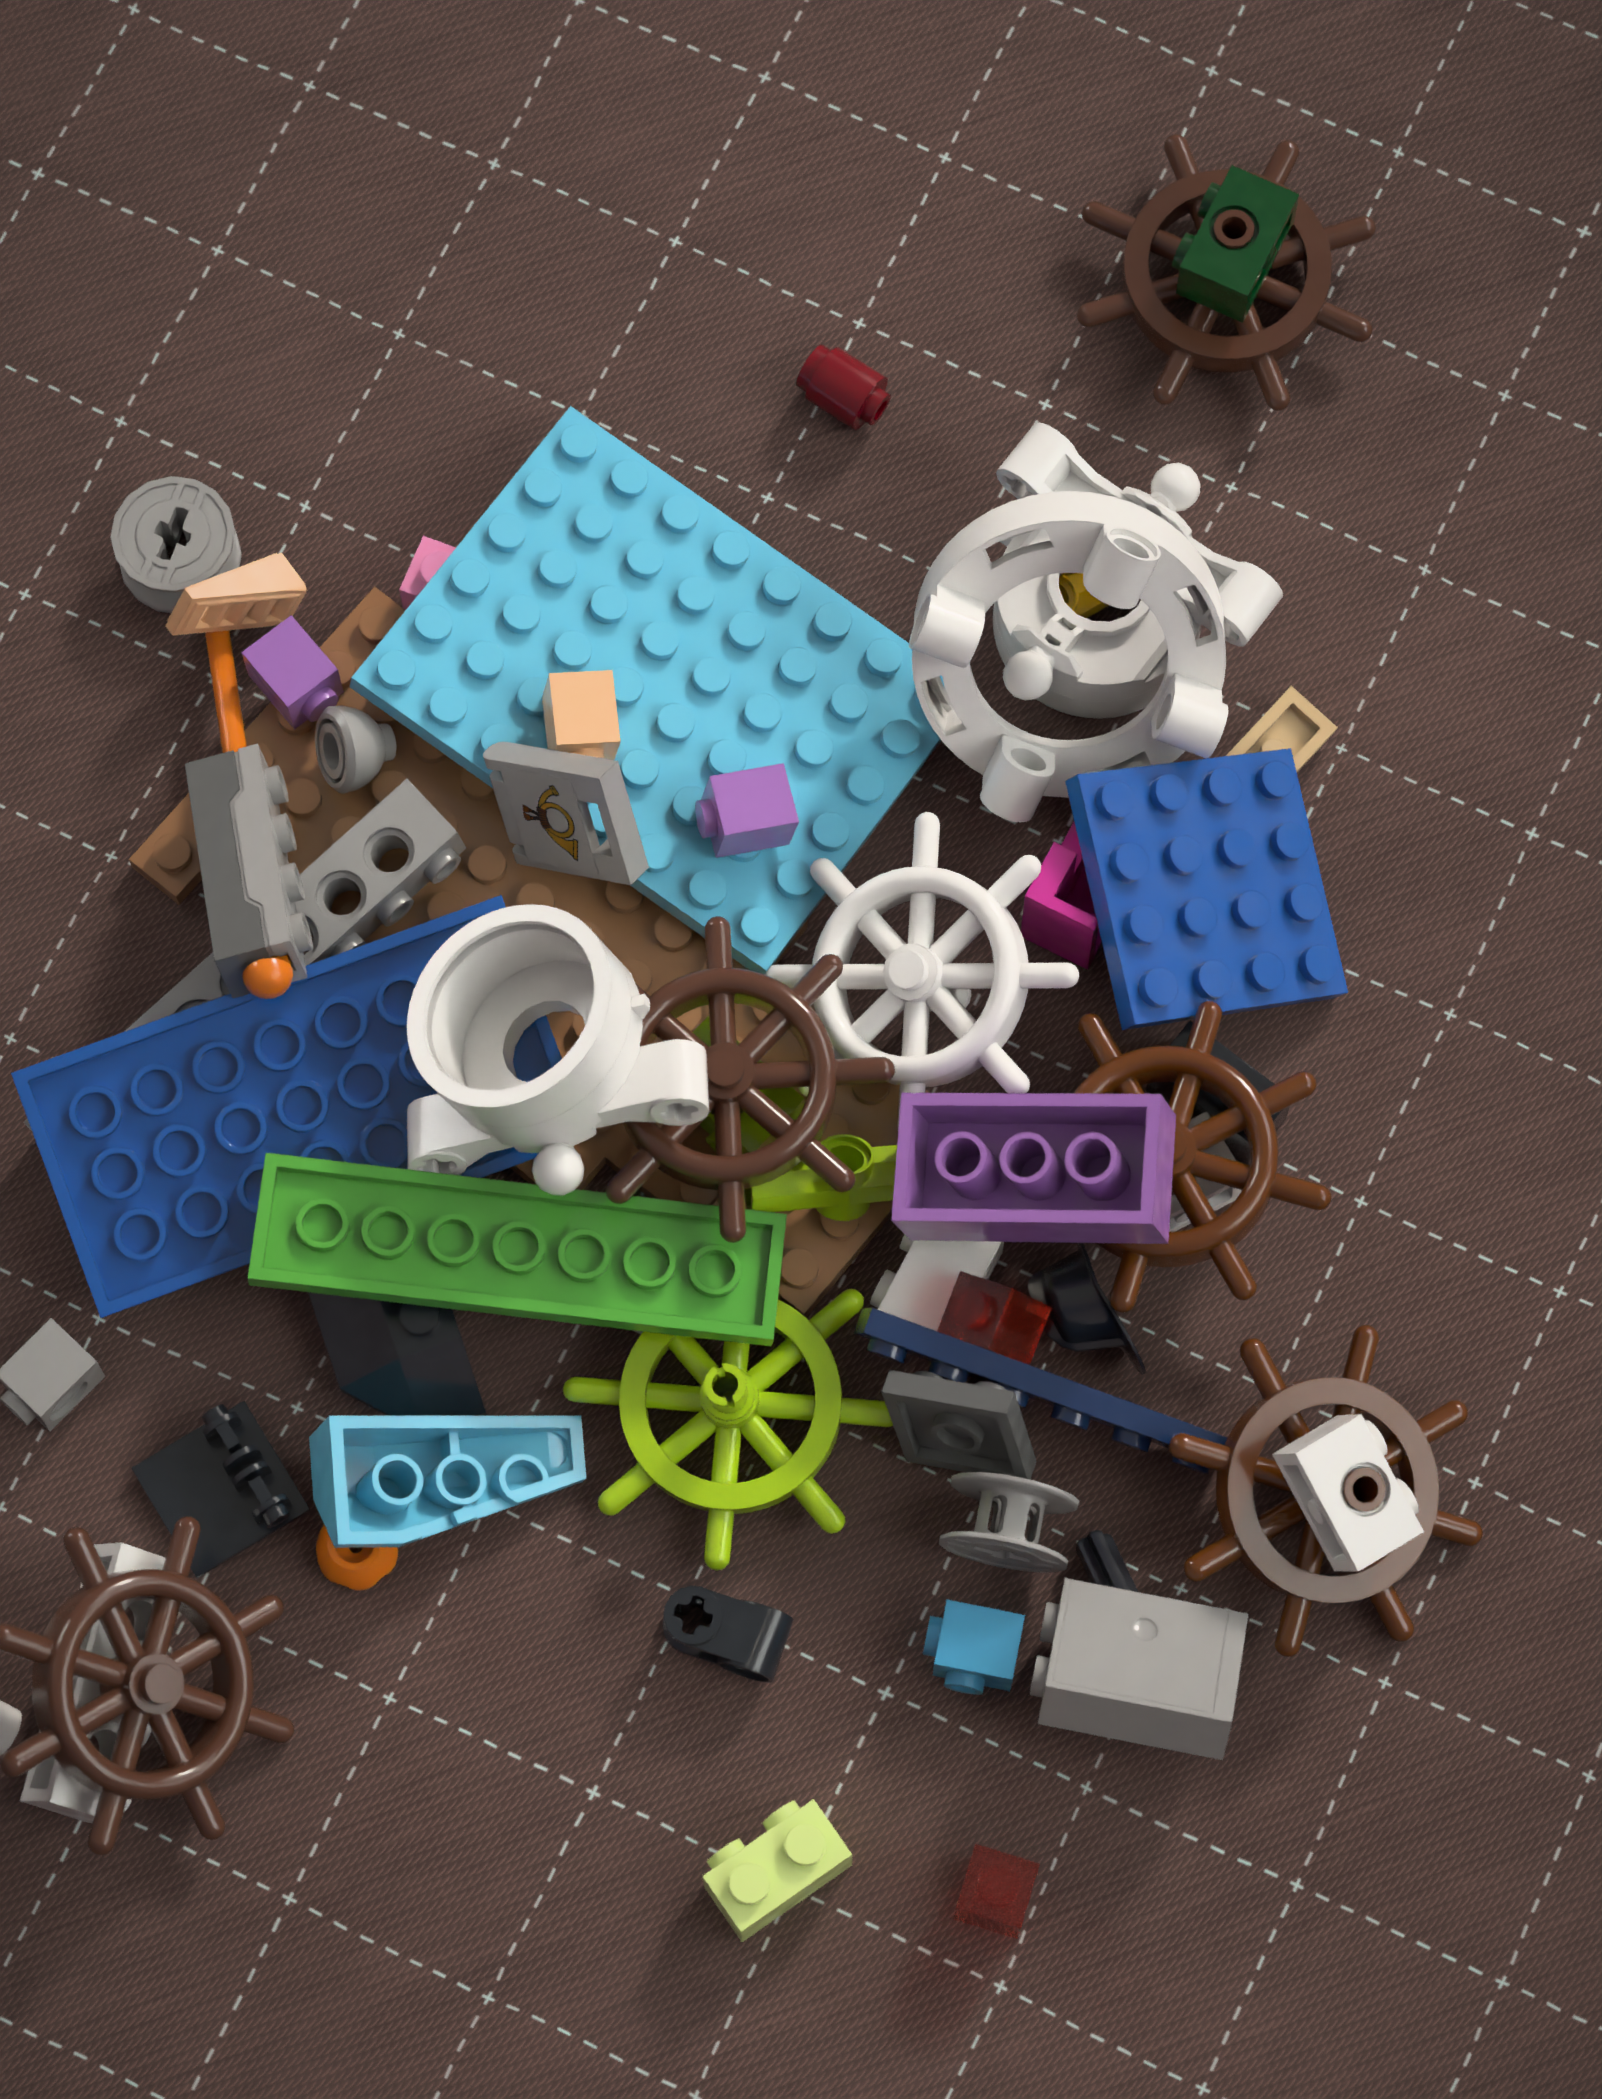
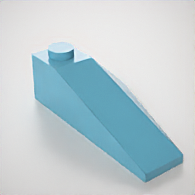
[309,1416,587,1548]

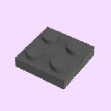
[882,1370,1037,1480]

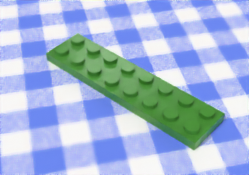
[248,1153,787,1347]

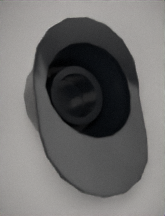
[1028,1243,1146,1375]

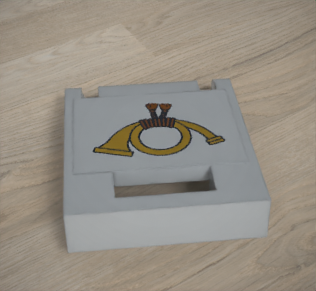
[483,742,649,885]

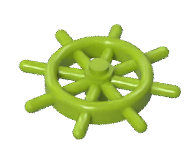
[563,1289,893,1571]

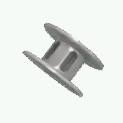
[111,476,242,613]
[939,1472,1079,1572]

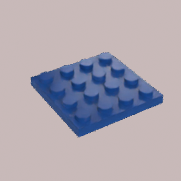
[1065,748,1348,1030]

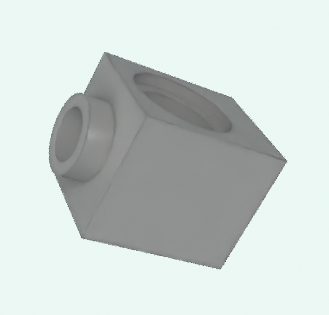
[0,1318,106,1431]

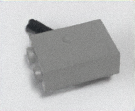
[1030,1530,1248,1760]

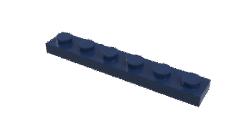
[853,1308,1228,1475]

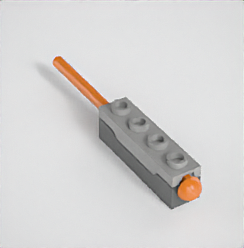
[185,630,313,999]

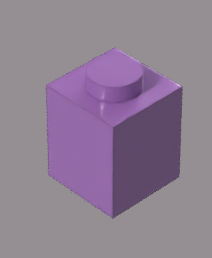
[241,615,344,730]
[695,763,799,858]

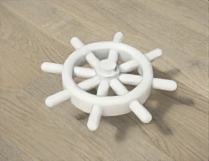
[765,812,1079,1130]

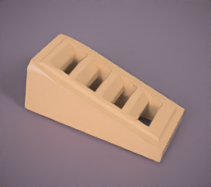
[166,553,306,636]

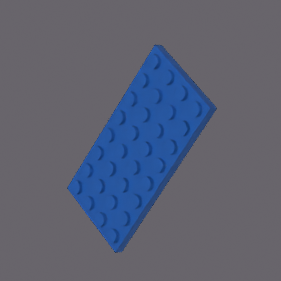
[11,895,562,1318]

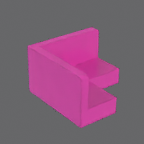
[1021,822,1102,970]

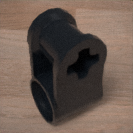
[662,1586,794,1683]

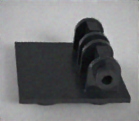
[131,1401,310,1578]

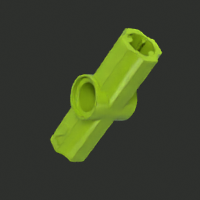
[744,1134,897,1221]

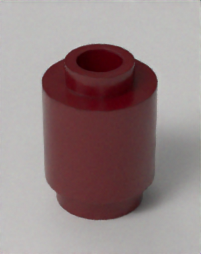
[796,344,891,430]

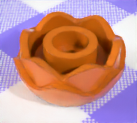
[316,1525,398,1591]

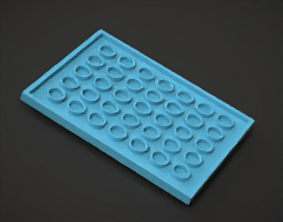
[350,406,944,974]

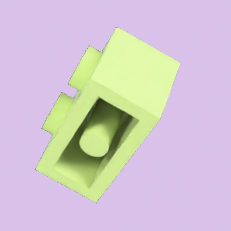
[703,1799,852,1942]

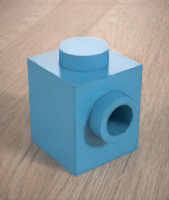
[923,1600,1025,1695]

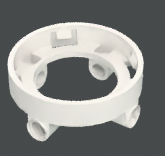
[909,491,1228,822]

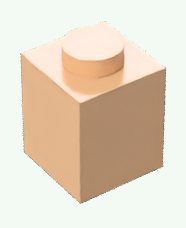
[542,670,621,760]

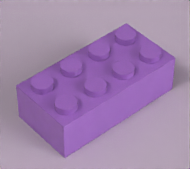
[891,1093,1176,1244]

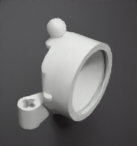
[993,423,1283,718]
[407,904,709,1196]

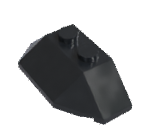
[308,1292,487,1416]

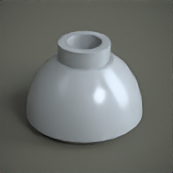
[315,706,397,794]

